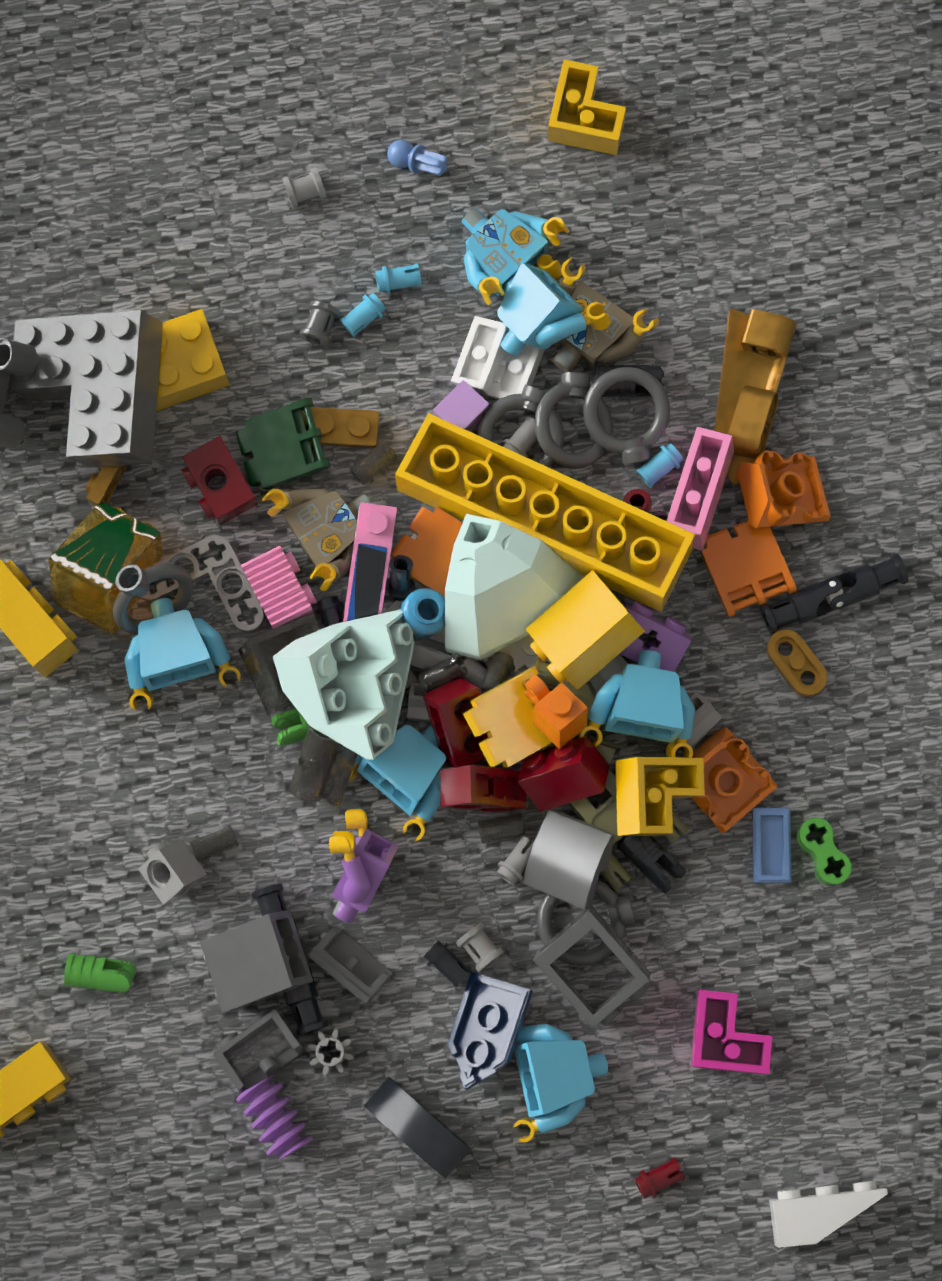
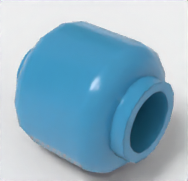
[399,588,445,639]

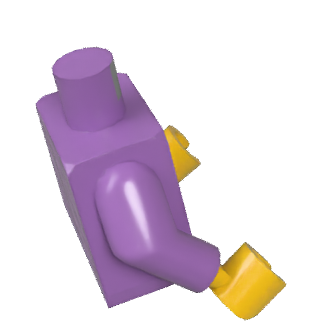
[329,809,399,923]

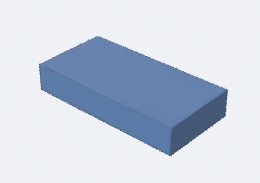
[752,808,792,883]

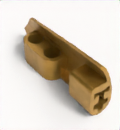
[714,309,797,486]

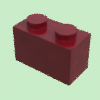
[517,736,610,812]

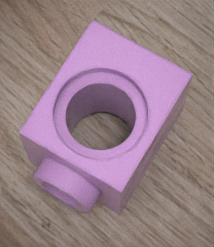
[433,380,489,432]

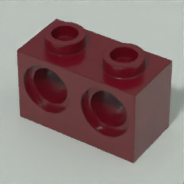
[423,678,489,767]
[440,765,526,813]

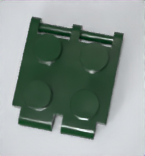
[235,398,331,490]

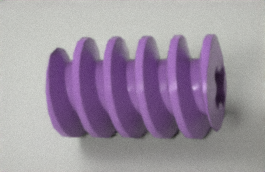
[236,1075,313,1161]

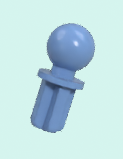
[387,140,448,176]

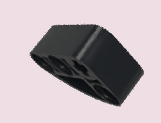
[364,1076,471,1179]

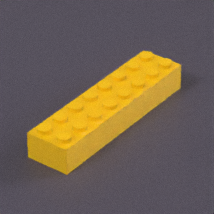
[395,413,695,612]

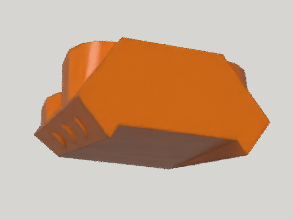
[735,450,831,528]
[691,727,777,833]

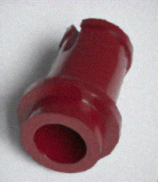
[623,489,652,513]
[634,1157,685,1199]

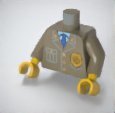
[552,257,659,373]
[262,489,371,591]

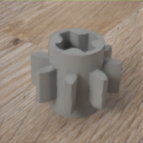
[308,1029,355,1076]

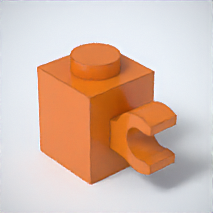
[524,675,588,750]

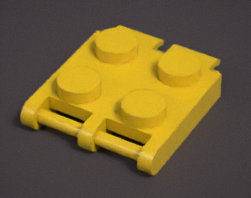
[463,666,552,767]

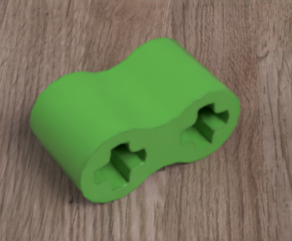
[796,817,852,887]

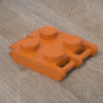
[390,506,463,597]
[701,520,797,618]

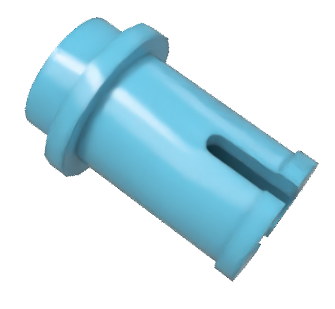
[375,263,422,295]
[339,293,386,337]
[636,443,684,488]

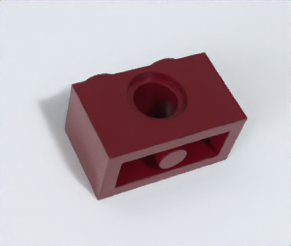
[181,436,258,525]

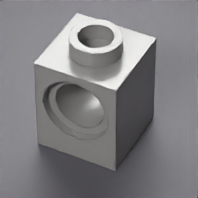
[138,839,207,905]

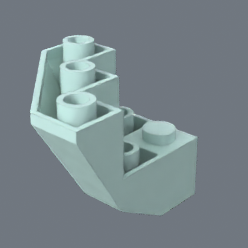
[445,514,584,660]
[273,610,415,760]

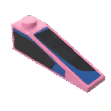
[343,502,397,622]

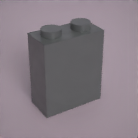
[200,910,313,1013]

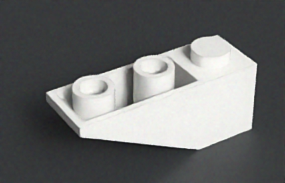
[769,1181,888,1248]

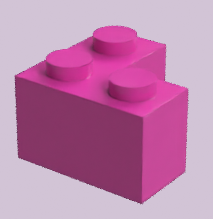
[690,990,773,1075]

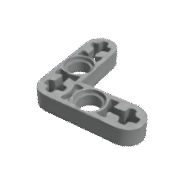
[140,535,265,633]

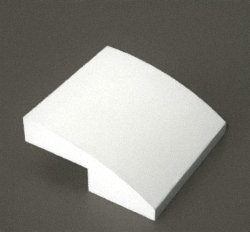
[451,316,545,400]

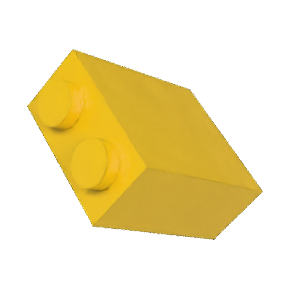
[525,570,645,690]

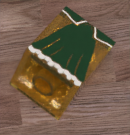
[48,501,163,635]

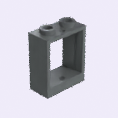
[533,906,651,1028]

